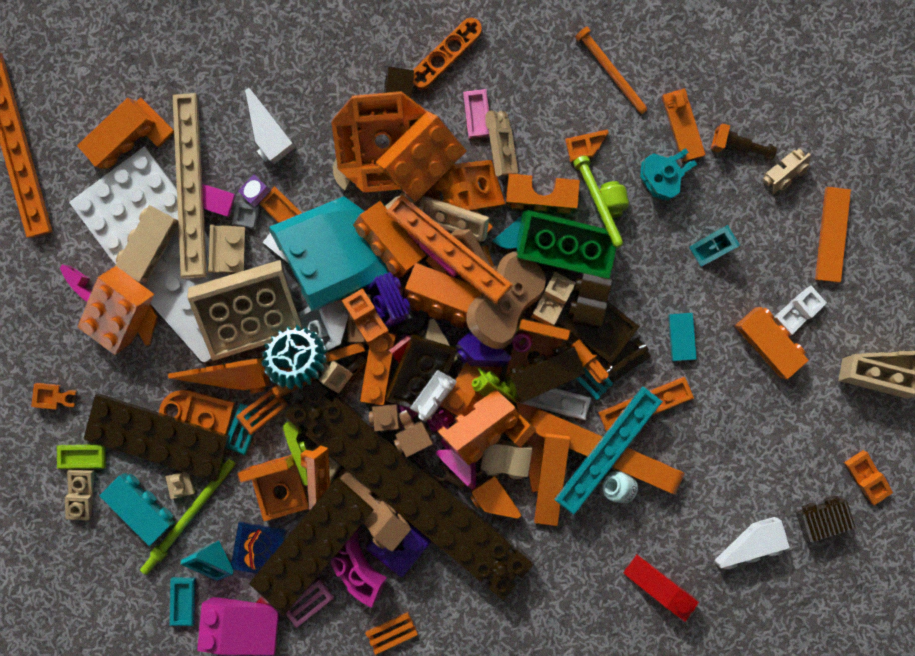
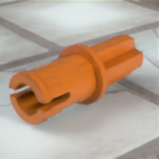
[570,339,609,383]

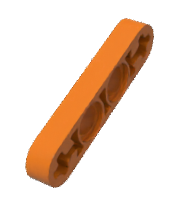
[413,18,482,90]

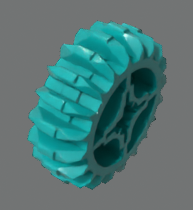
[262,325,327,389]

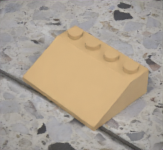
[187,260,303,361]

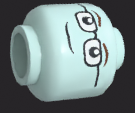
[602,471,638,503]

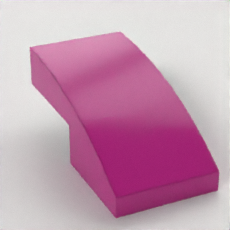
[202,184,236,217]
[60,264,92,302]

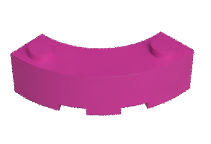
[331,530,387,608]

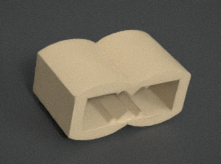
[481,439,532,479]

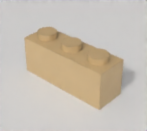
[115,205,178,283]

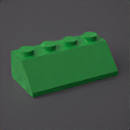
[517,210,620,279]

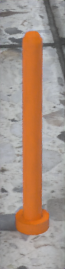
[575,26,647,114]

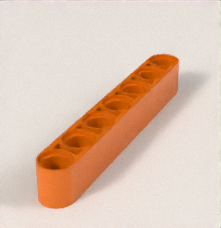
[530,408,685,495]

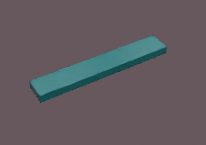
[555,386,663,515]

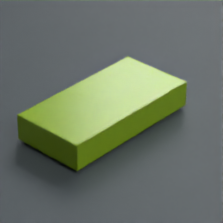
[57,444,106,469]

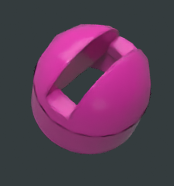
[512,332,532,352]

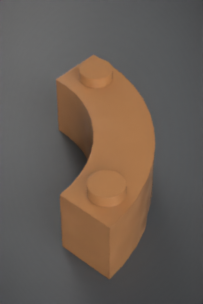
[330,468,411,551]

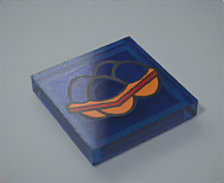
[231,521,286,574]

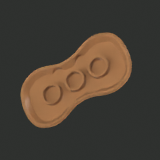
[466,252,546,349]

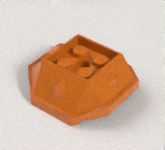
[331,92,427,193]

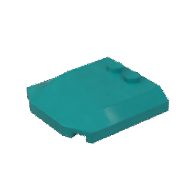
[269,196,387,312]

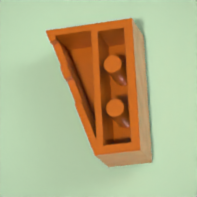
[438,390,520,466]

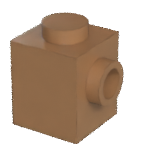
[369,404,400,431]

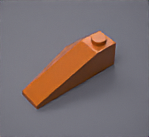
[440,347,507,417]
[168,358,270,394]

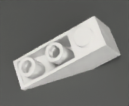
[715,517,790,569]

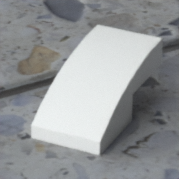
[773,286,827,335]

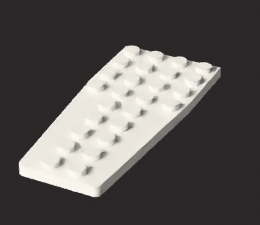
[69,147,232,362]

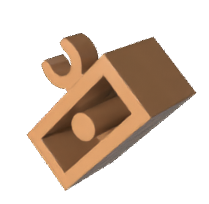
[394,410,434,457]

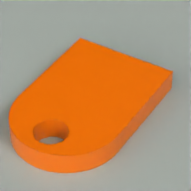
[159,390,235,434]

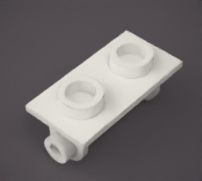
[410,370,457,422]

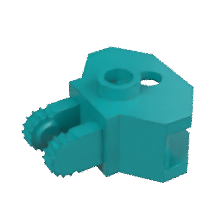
[640,148,697,201]

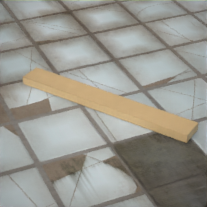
[173,93,207,279]

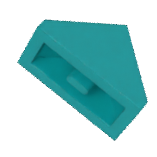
[689,225,740,267]
[180,540,233,581]

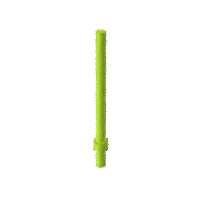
[140,458,236,575]

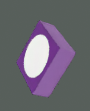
[238,174,271,207]

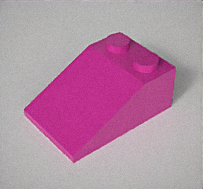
[197,597,279,655]

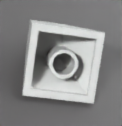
[298,299,348,351]

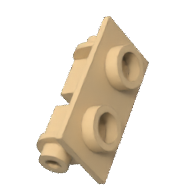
[762,149,811,194]

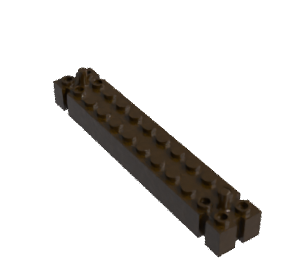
[283,379,534,601]

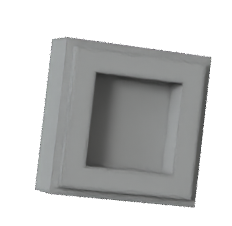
[232,202,260,230]

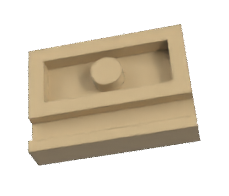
[208,225,245,274]

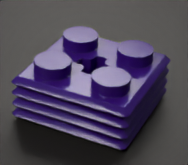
[365,272,411,331]
[366,510,431,577]

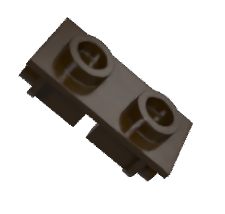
[600,337,651,382]

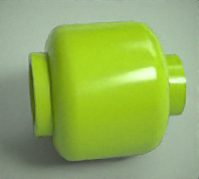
[599,181,629,218]

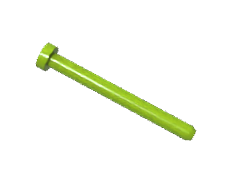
[573,156,623,248]

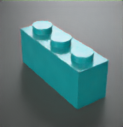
[99,473,175,546]

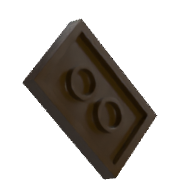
[385,334,458,407]

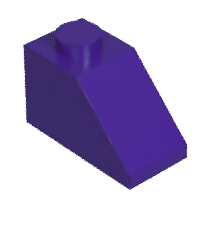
[456,331,511,367]

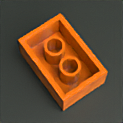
[376,111,467,202]
[403,263,482,328]
[77,266,155,355]

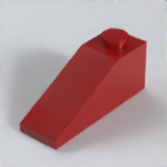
[623,554,699,621]

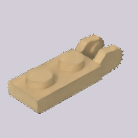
[485,111,518,177]

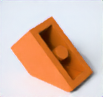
[470,475,522,519]

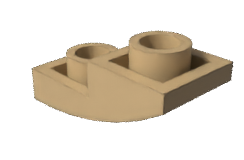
[65,469,94,520]

